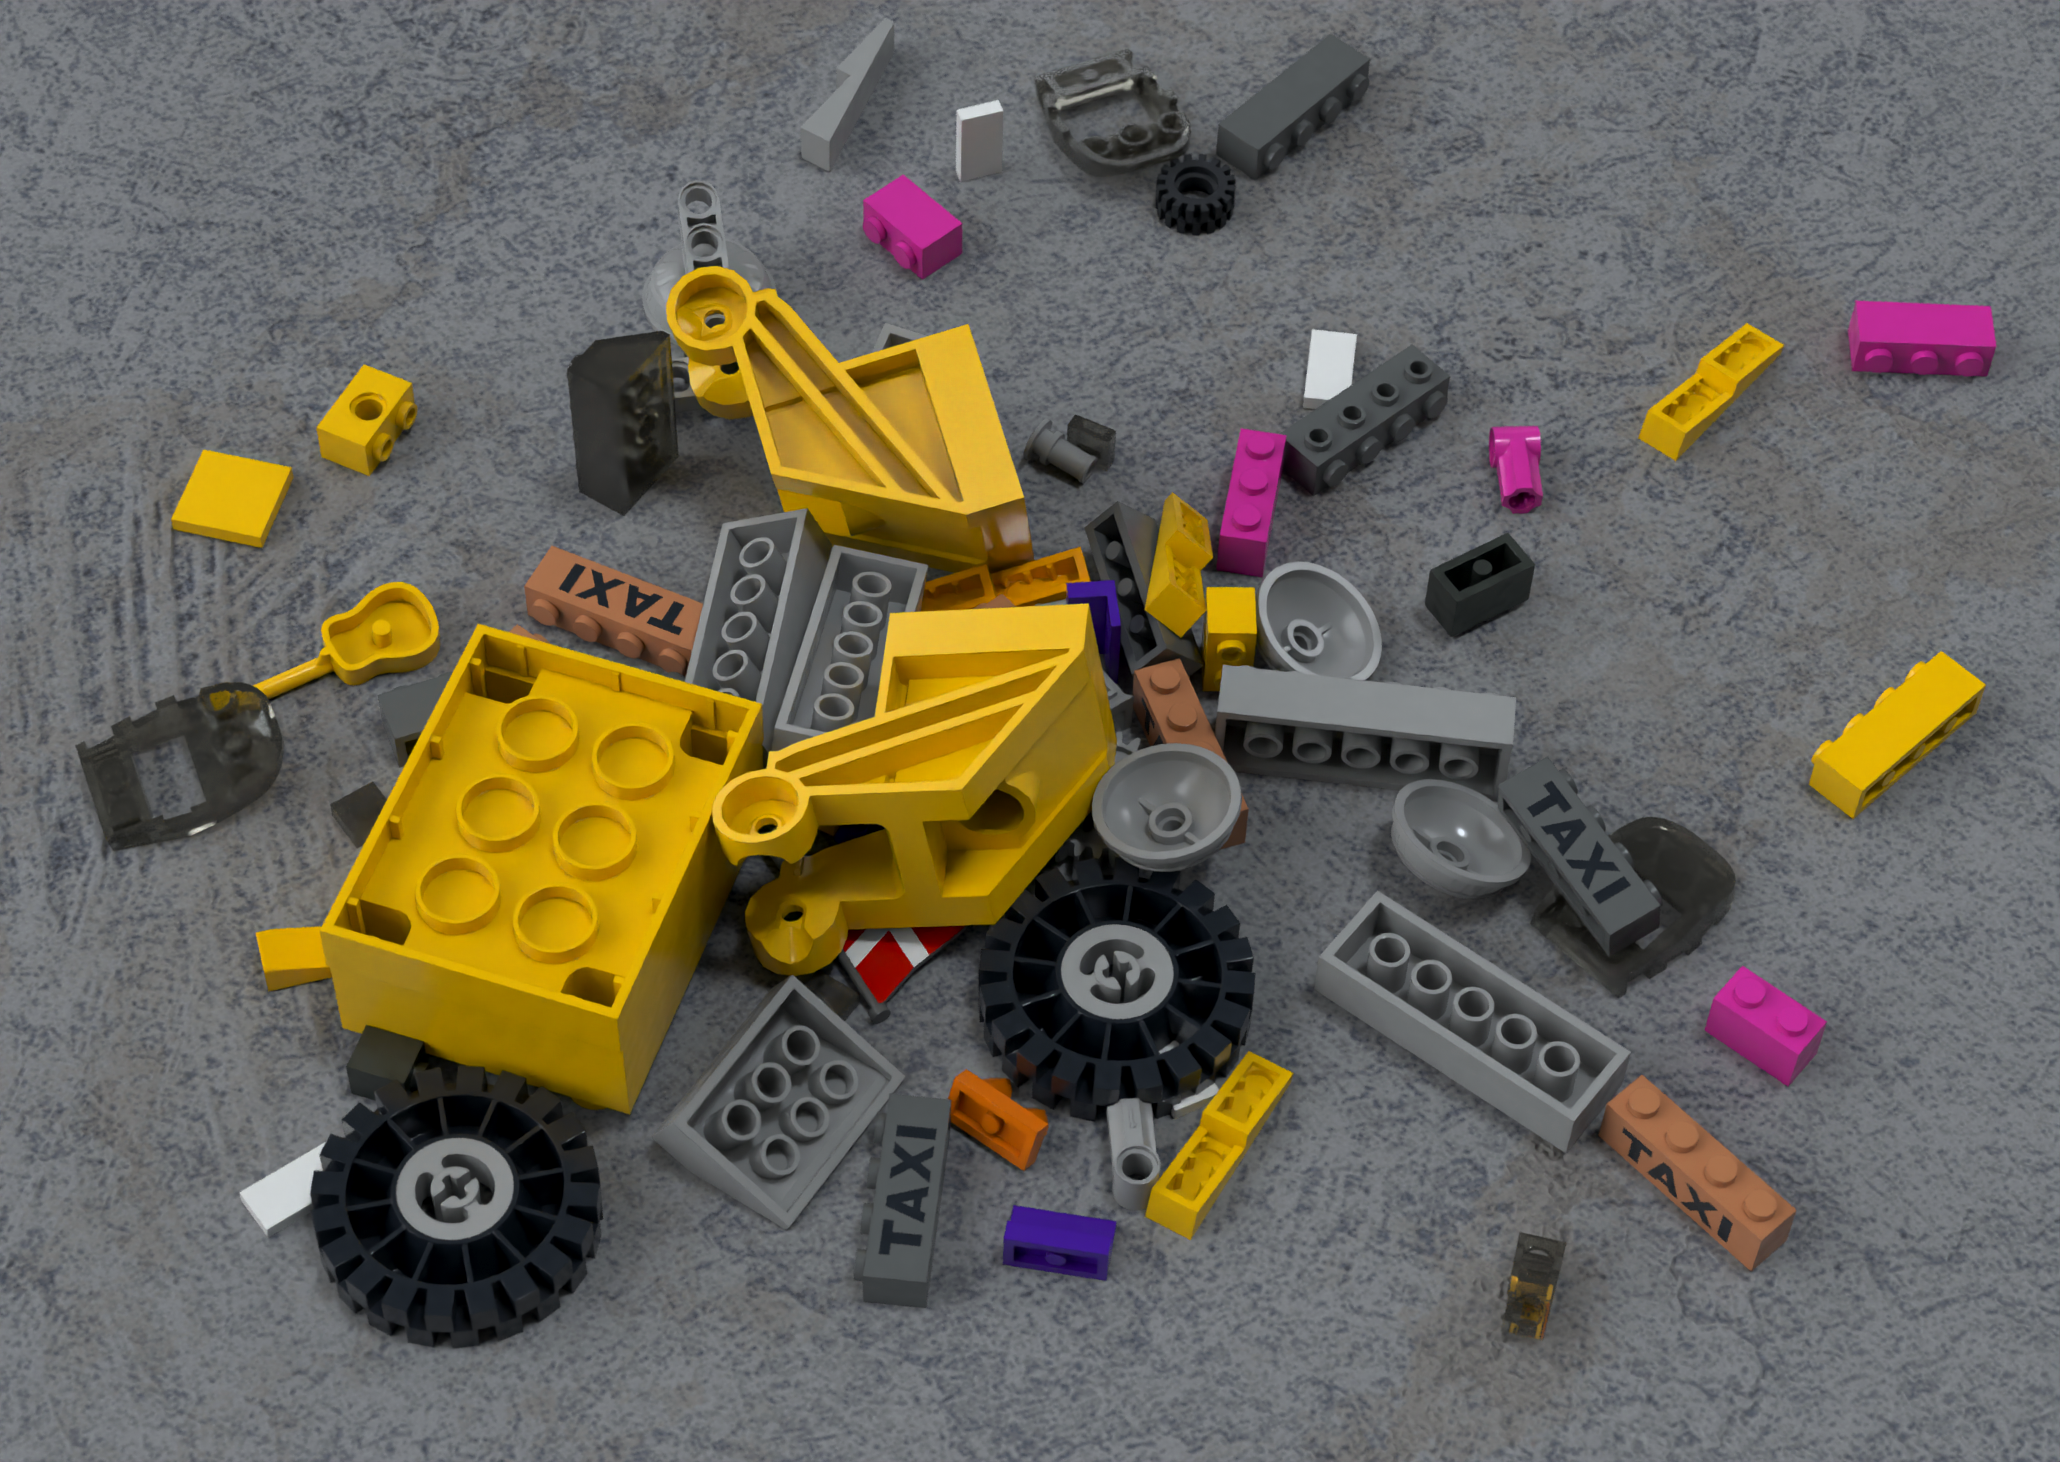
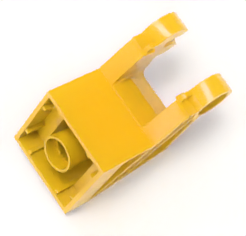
[666,266,1035,574]
[712,604,1117,976]

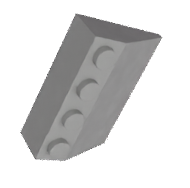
[651,975,906,1229]

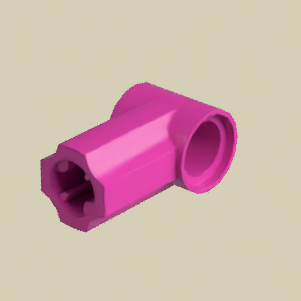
[1489,426,1543,514]

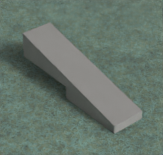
[800,17,894,172]

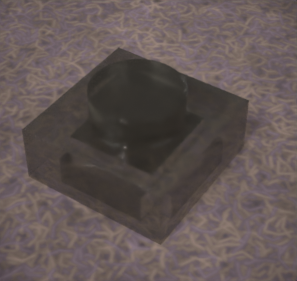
[330,781,387,849]

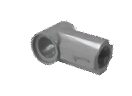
[1106,1098,1161,1211]

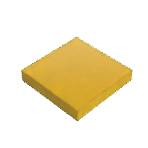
[171,449,294,548]

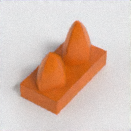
[948,1069,1049,1171]

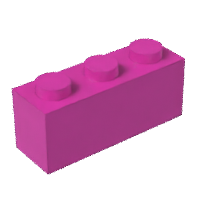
[1848,301,1996,377]
[1216,428,1287,577]

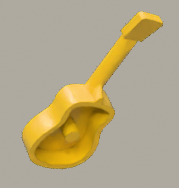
[210,582,440,721]

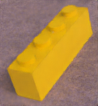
[1809,651,1986,819]

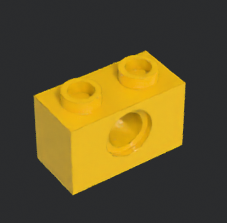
[316,364,418,476]
[1201,587,1257,692]

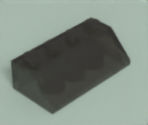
[566,331,679,516]

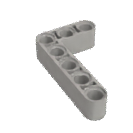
[611,180,739,417]

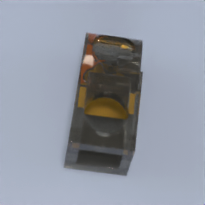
[1501,1232,1567,1341]

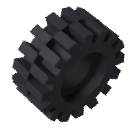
[1155,153,1236,236]

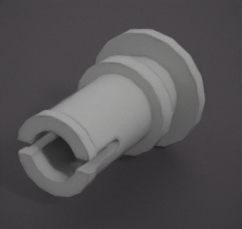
[1023,418,1098,483]

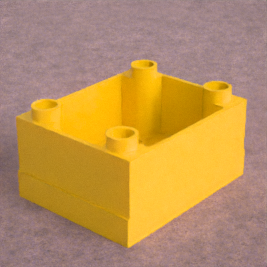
[320,624,764,1115]

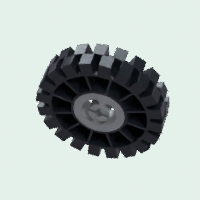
[978,857,1256,1122]
[310,1065,603,1349]

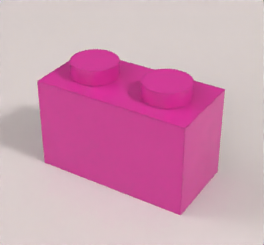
[863,175,962,280]
[1704,966,1827,1087]

